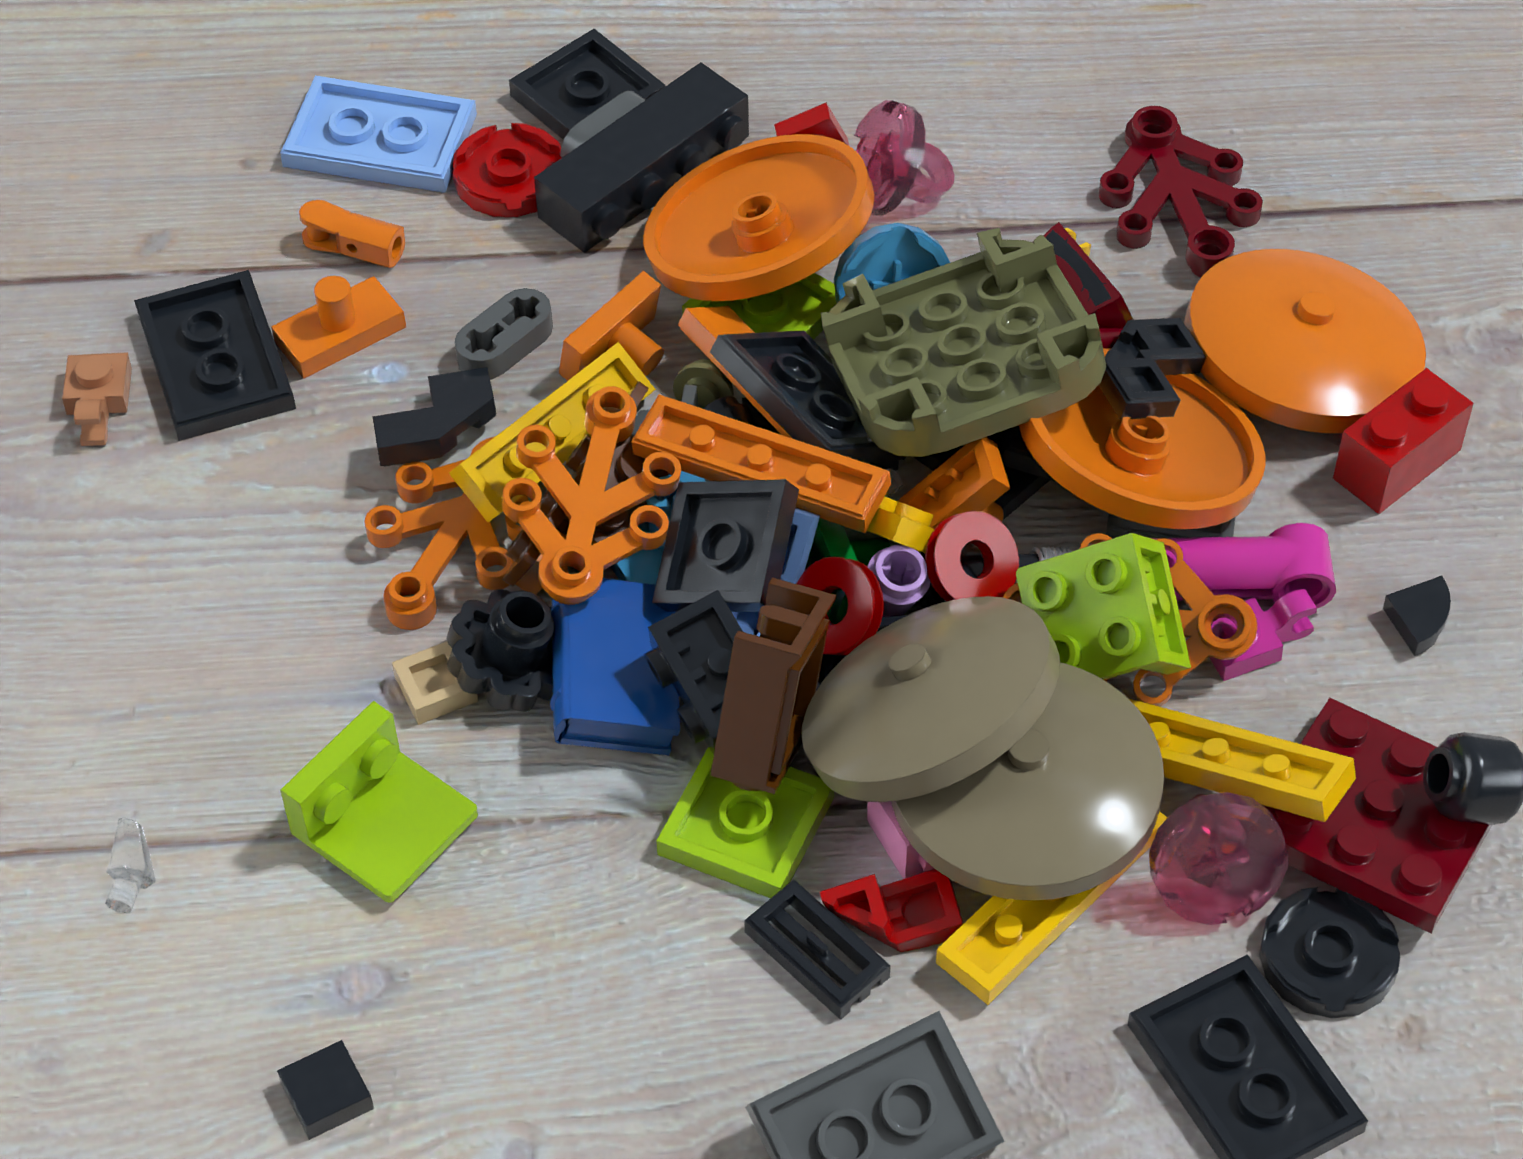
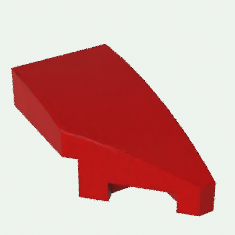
[819,869,964,952]

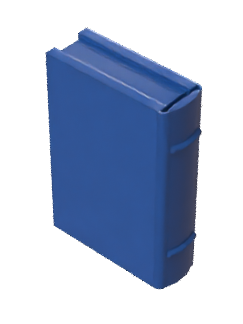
[550,578,680,756]

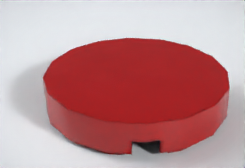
[453,123,562,218]

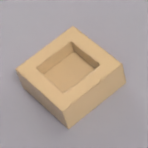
[392,641,478,725]

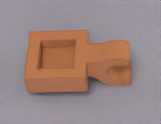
[62,352,132,446]

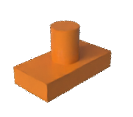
[559,270,664,381]
[271,275,406,379]
[897,437,1010,545]

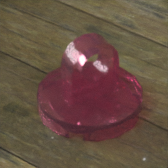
[854,100,955,216]
[1149,792,1288,925]

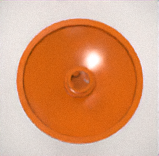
[643,134,874,301]
[1184,249,1426,433]
[1019,348,1266,529]

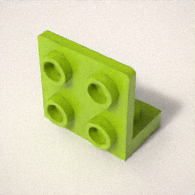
[1016,533,1191,680]
[280,701,478,903]

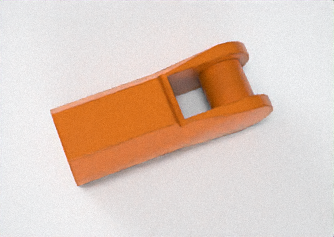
[299,200,405,268]

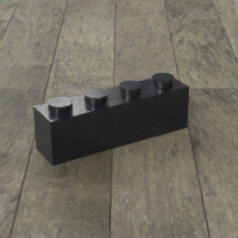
[534,62,749,253]

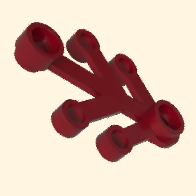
[1099,106,1263,278]

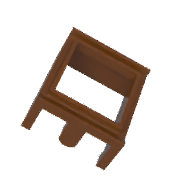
[710,577,836,794]

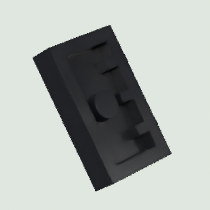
[644,590,743,755]

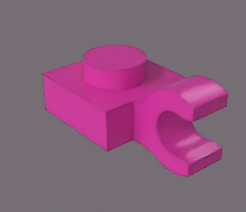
[1209,589,1317,681]

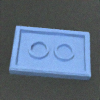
[280,75,477,193]

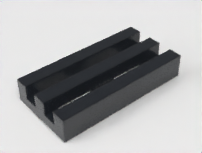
[744,880,891,1020]

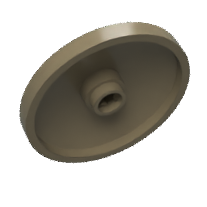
[802,596,1060,802]
[891,662,1164,900]

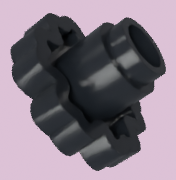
[446,589,554,712]

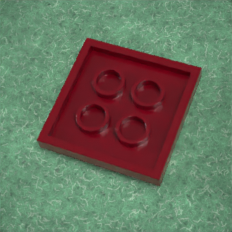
[1243,697,1492,934]

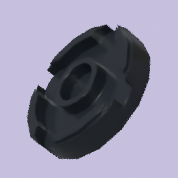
[1259,887,1400,1018]

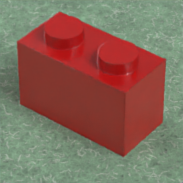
[1333,368,1474,514]

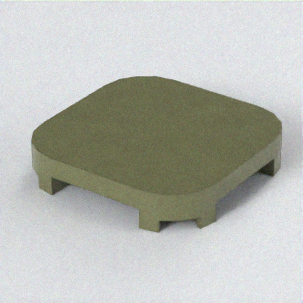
[821,228,1106,457]

